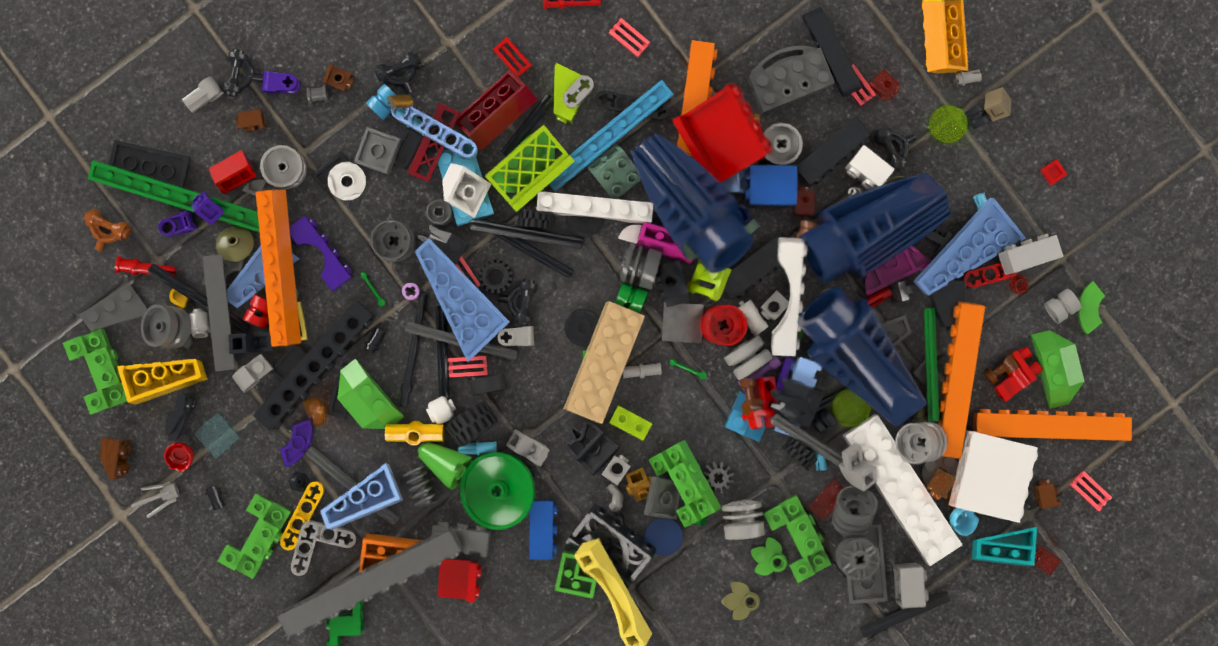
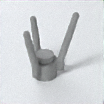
[131,481,180,518]

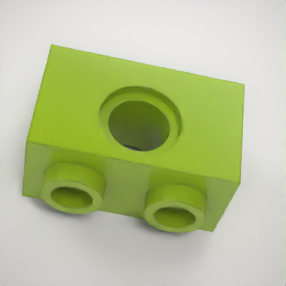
[609,405,652,441]

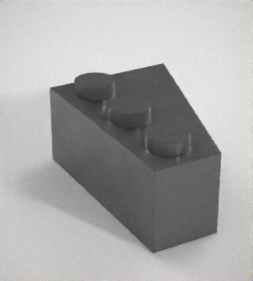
[432,521,492,557]

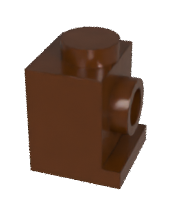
[322,64,354,93]
[235,109,267,133]
[1033,478,1062,509]

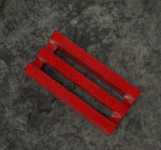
[493,37,532,78]

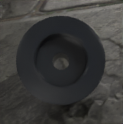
[289,472,309,492]

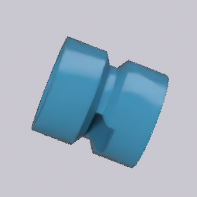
[366,84,396,121]

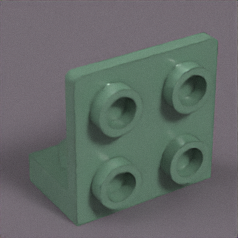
[586,144,641,199]

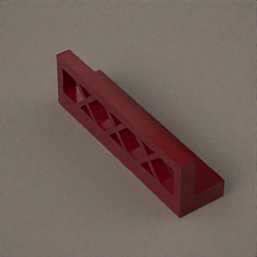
[408,103,460,183]

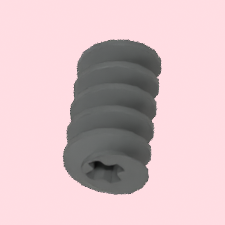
[403,465,438,508]

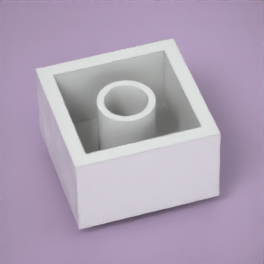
[844,145,894,190]

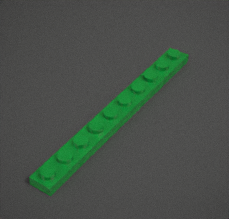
[87,160,260,232]

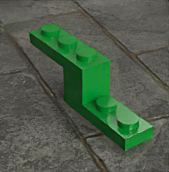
[326,600,363,646]

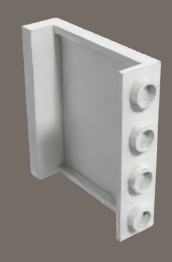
[948,430,1038,523]

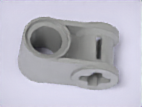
[498,326,535,346]

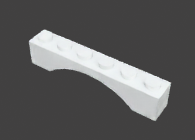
[536,191,653,224]
[771,238,807,356]

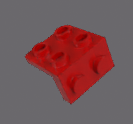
[438,559,482,602]

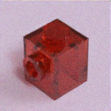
[869,69,900,101]
[793,187,815,215]
[1034,547,1062,576]

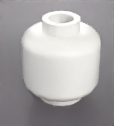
[426,396,456,424]

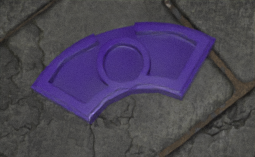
[280,419,313,467]

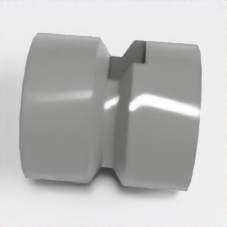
[1044,288,1082,324]

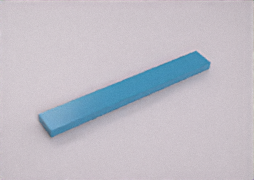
[549,80,674,192]

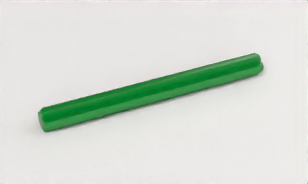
[924,308,939,422]

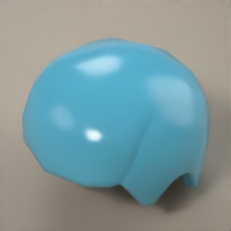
[949,508,979,536]

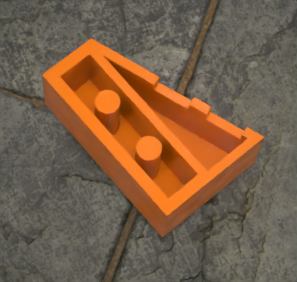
[359,533,422,572]

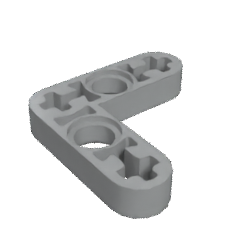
[291,520,356,576]

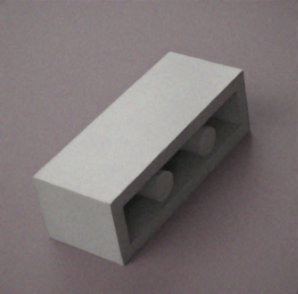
[998,233,1064,275]

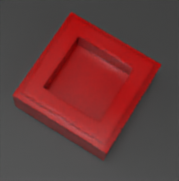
[1040,159,1068,186]

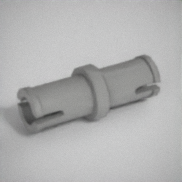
[622,363,662,379]

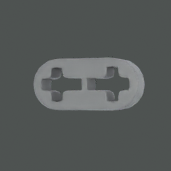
[563,76,594,108]

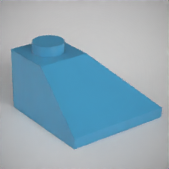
[724,392,765,442]

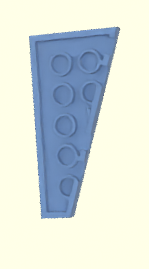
[914,198,1026,295]
[415,238,509,362]

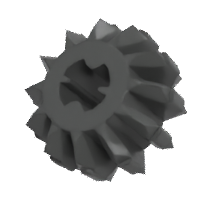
[703,461,734,494]

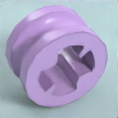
[402,283,420,300]

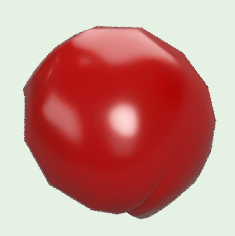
[164,442,194,472]

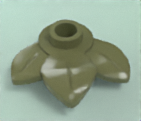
[721,582,760,620]

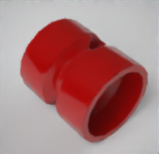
[243,294,269,329]

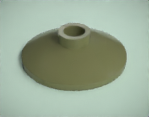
[216,226,254,262]

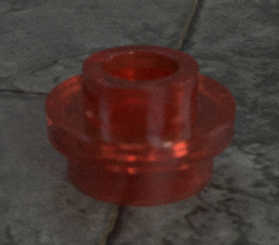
[1009,275,1029,294]

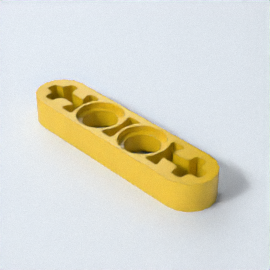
[280,481,325,551]

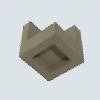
[984,87,1011,121]

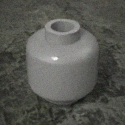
[188,308,211,338]

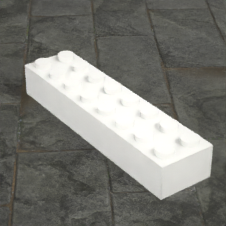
[842,414,962,566]

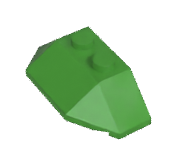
[486,131,555,193]
[1031,330,1085,409]
[338,358,405,429]

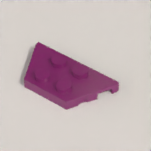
[865,246,932,296]

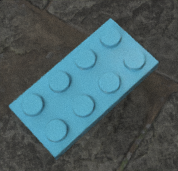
[435,145,494,226]

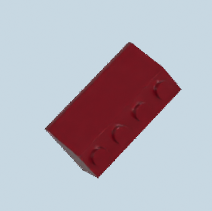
[456,70,538,151]

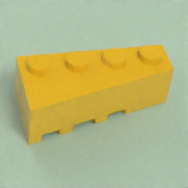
[117,359,208,405]

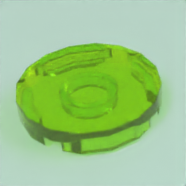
[928,105,968,144]
[832,389,870,427]

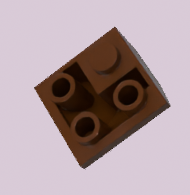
[99,436,132,480]

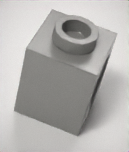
[759,290,789,321]
[602,454,631,485]

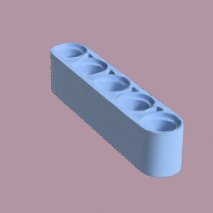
[391,107,478,159]

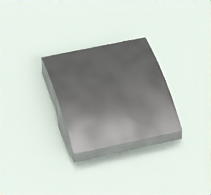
[662,302,704,343]

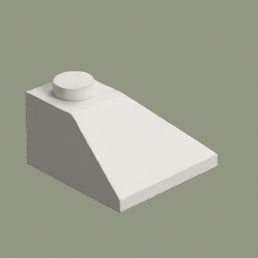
[443,164,491,218]

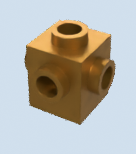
[625,467,652,502]

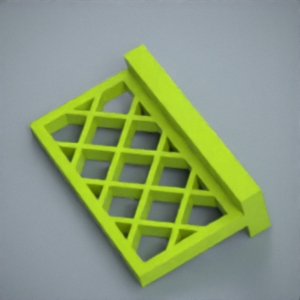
[485,125,575,212]

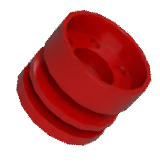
[700,305,747,346]

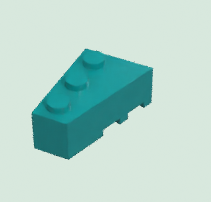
[971,527,1037,567]

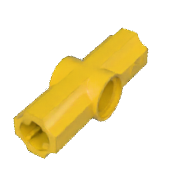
[385,421,445,445]

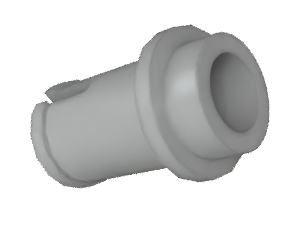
[955,69,982,86]

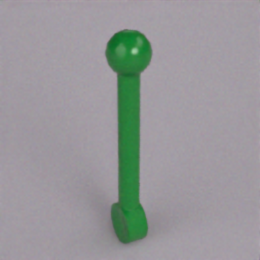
[360,272,386,306]
[669,359,707,379]

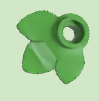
[751,537,787,576]

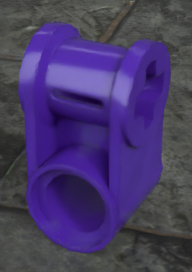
[262,72,301,94]
[158,210,198,237]

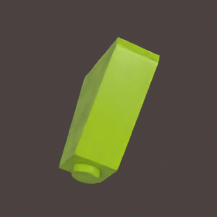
[554,63,589,124]

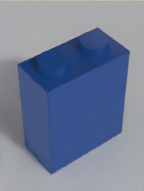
[745,165,797,206]

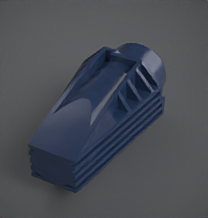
[630,133,753,273]
[799,173,951,284]
[798,287,927,427]

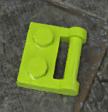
[686,260,731,301]

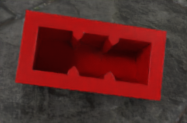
[208,150,257,195]

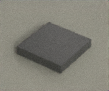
[354,127,402,175]
[644,476,681,520]

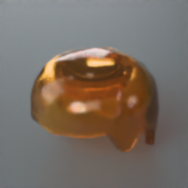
[303,398,328,427]

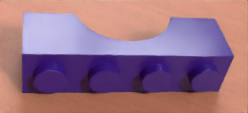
[289,216,353,292]

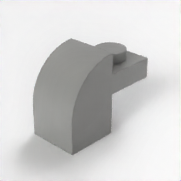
[232,354,273,393]
[506,429,550,466]
[839,443,877,491]

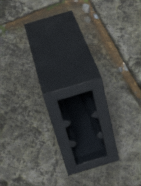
[928,280,966,331]

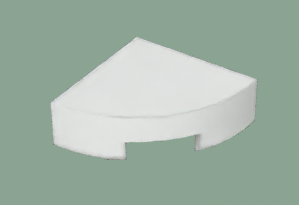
[618,224,642,244]

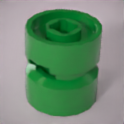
[615,282,648,314]

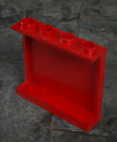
[672,83,773,183]

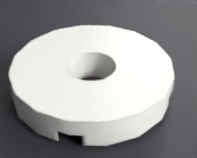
[328,162,366,200]

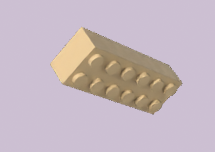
[563,301,645,424]

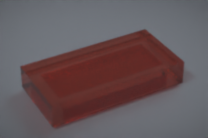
[808,479,844,521]

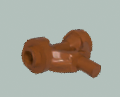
[84,208,131,252]

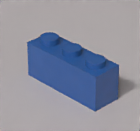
[529,500,557,560]

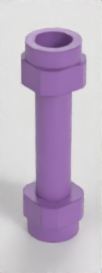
[738,355,781,391]

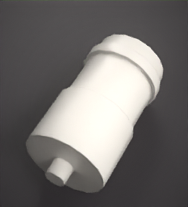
[738,299,769,336]

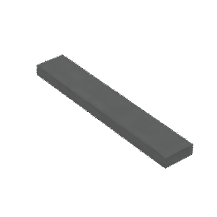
[202,254,236,371]

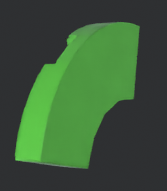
[1077,281,1105,335]

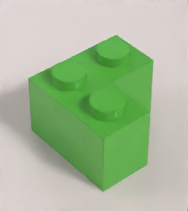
[555,550,596,599]

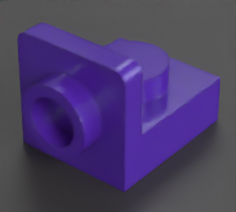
[191,191,224,225]

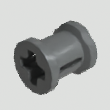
[306,85,329,104]

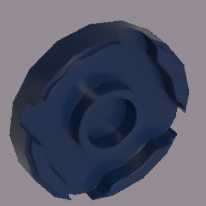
[645,518,683,556]

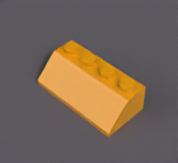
[922,0,968,73]

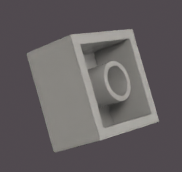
[893,563,928,608]

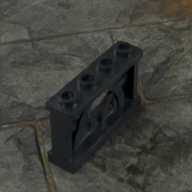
[565,503,657,589]

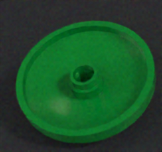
[460,452,535,530]

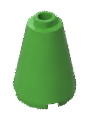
[418,442,473,490]

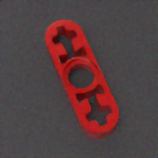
[962,263,1018,288]

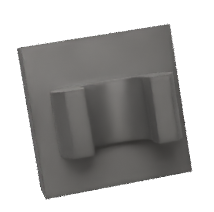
[889,281,914,303]

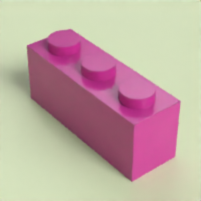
[636,222,693,264]

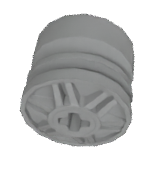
[895,421,947,464]
[721,500,765,540]

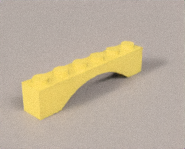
[574,538,652,646]

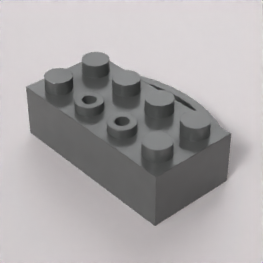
[748,46,835,115]

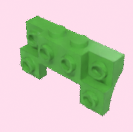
[63,329,128,415]
[649,440,721,528]
[218,493,292,579]
[763,495,831,583]

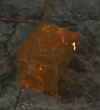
[927,468,956,500]

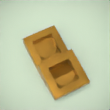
[387,95,413,109]

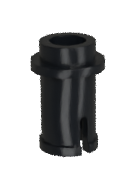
[365,327,386,353]
[205,485,225,510]

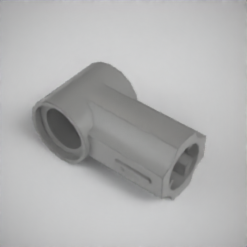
[182,76,224,113]

